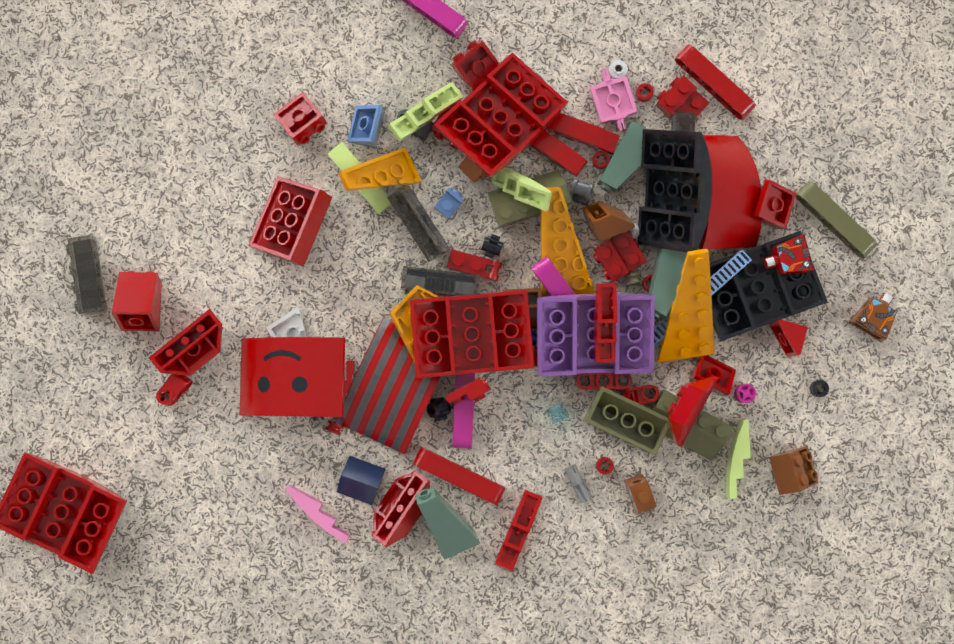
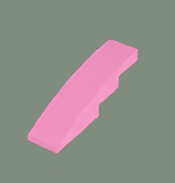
[286,485,351,543]

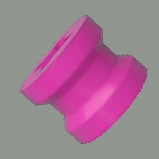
[734,384,756,403]

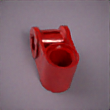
[156,374,193,406]
[620,385,660,405]

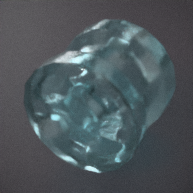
[545,402,569,424]

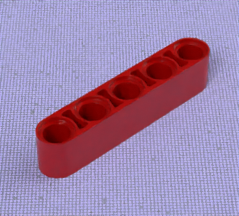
[675,44,756,120]
[412,447,506,505]

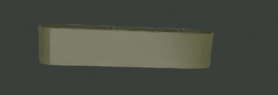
[796,181,877,259]

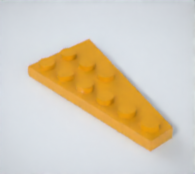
[540,187,595,297]
[657,249,715,363]

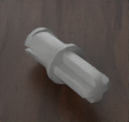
[564,464,591,503]

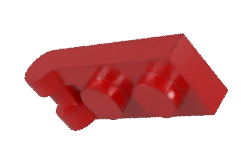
[446,249,503,281]

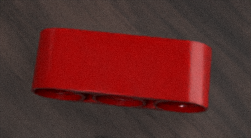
[575,372,632,390]

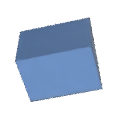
[347,105,385,149]

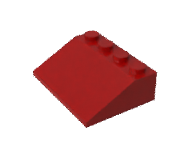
[248,176,332,267]

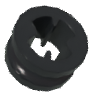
[810,380,829,397]

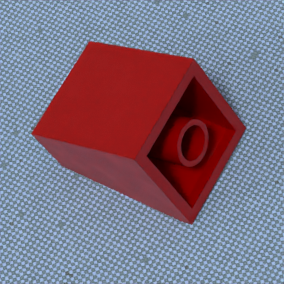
[112,271,162,332]

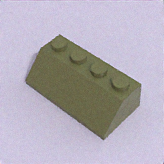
[487,170,572,229]
[583,386,669,455]
[651,390,734,461]

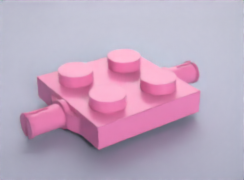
[590,68,637,132]

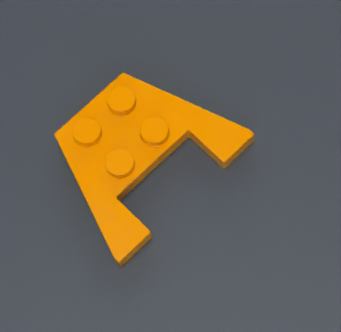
[389,285,439,363]

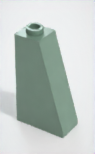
[598,121,647,193]
[648,248,687,320]
[415,487,480,560]

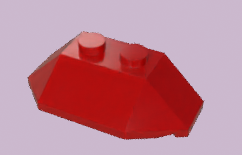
[149,309,222,376]
[667,376,719,448]
[372,471,430,548]

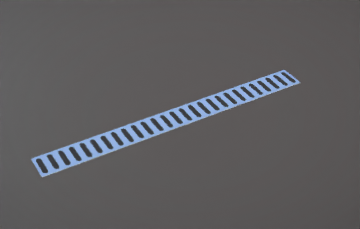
[654,250,752,346]

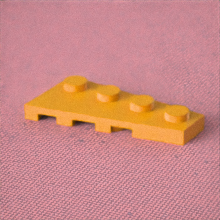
[338,147,421,191]

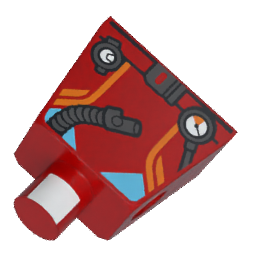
[763,234,814,275]

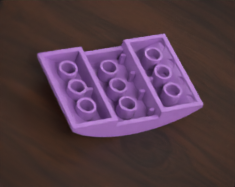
[537,294,655,376]

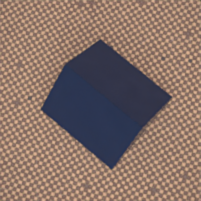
[336,456,386,505]

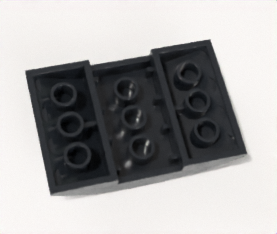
[637,129,713,253]
[710,231,828,342]

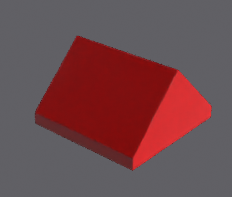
[769,319,808,357]
[689,355,736,396]

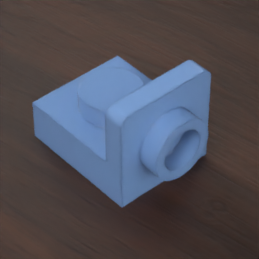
[434,188,463,219]

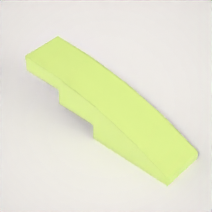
[388,82,463,142]
[327,142,393,214]
[491,167,552,211]
[726,419,751,499]

